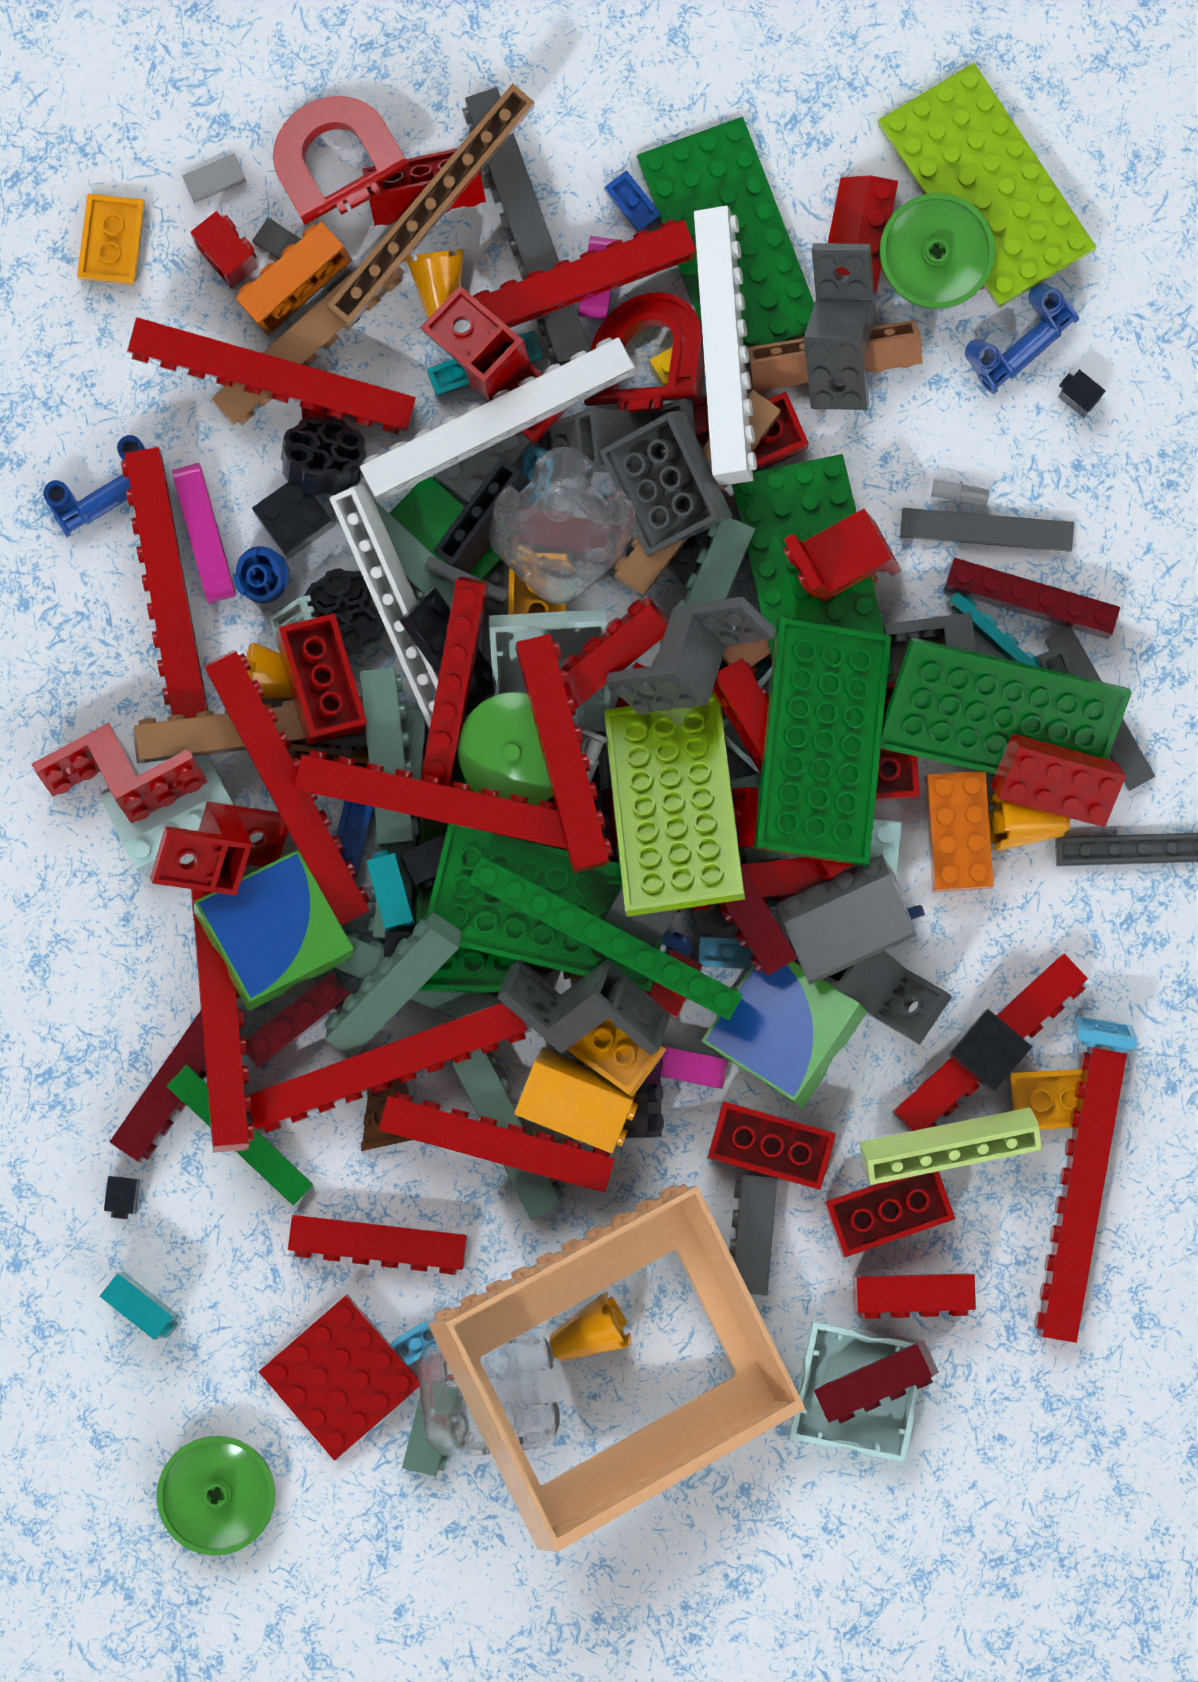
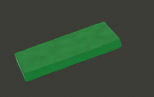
[389,477,511,580]

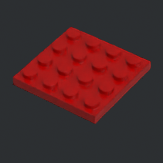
[258,1294,423,1461]

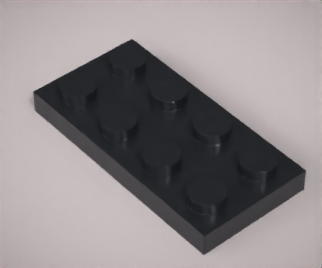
[399,587,493,713]

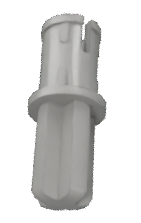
[931,479,989,506]

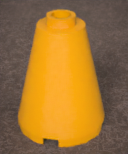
[407,249,464,319]
[246,642,293,699]
[989,793,1070,851]
[547,1292,632,1362]

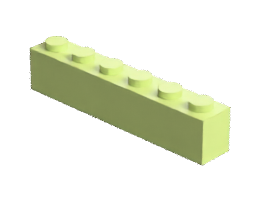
[860,1107,1042,1185]

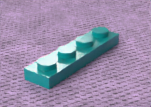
[426,330,544,397]
[947,591,1039,667]

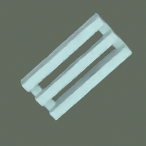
[269,595,316,642]

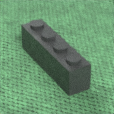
[729,1175,777,1295]

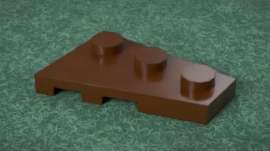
[287,742,369,766]
[361,1080,412,1151]

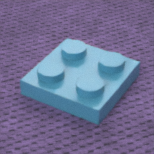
[1073,1015,1137,1052]

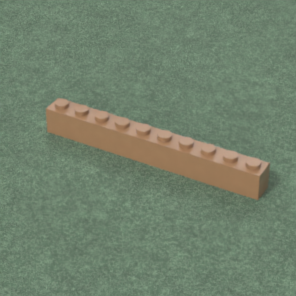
[327,83,535,327]

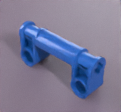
[965,283,1080,395]
[43,435,145,538]

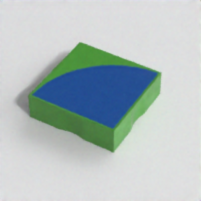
[193,850,354,1011]
[701,961,867,1109]

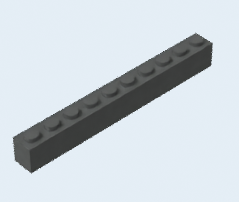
[462,87,591,366]

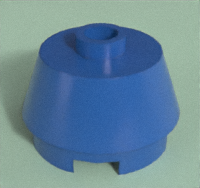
[233,546,290,604]

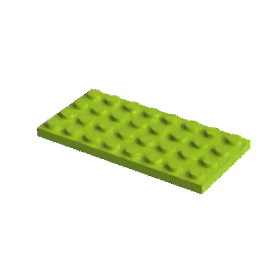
[878,63,1096,308]
[604,693,745,917]

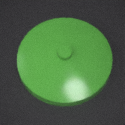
[879,193,995,310]
[458,692,553,805]
[157,1436,276,1556]

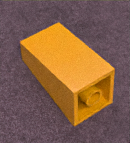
[514,1047,638,1153]

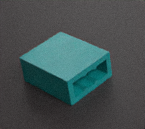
[366,850,416,931]
[99,1272,179,1340]

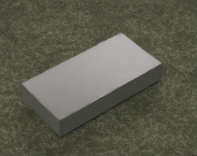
[182,154,246,203]

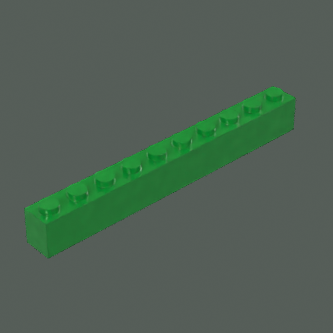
[467,856,743,1020]

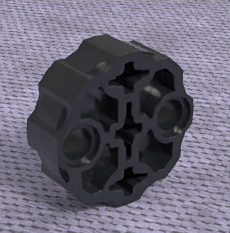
[281,417,366,495]
[303,568,385,655]

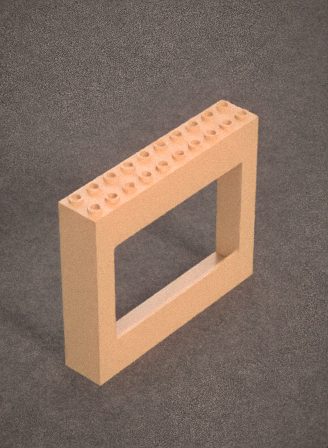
[428,1184,805,1552]

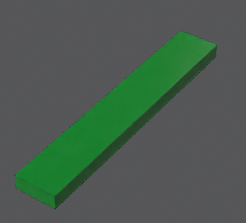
[166,1064,313,1206]

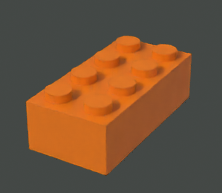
[236,221,353,336]
[925,771,994,892]

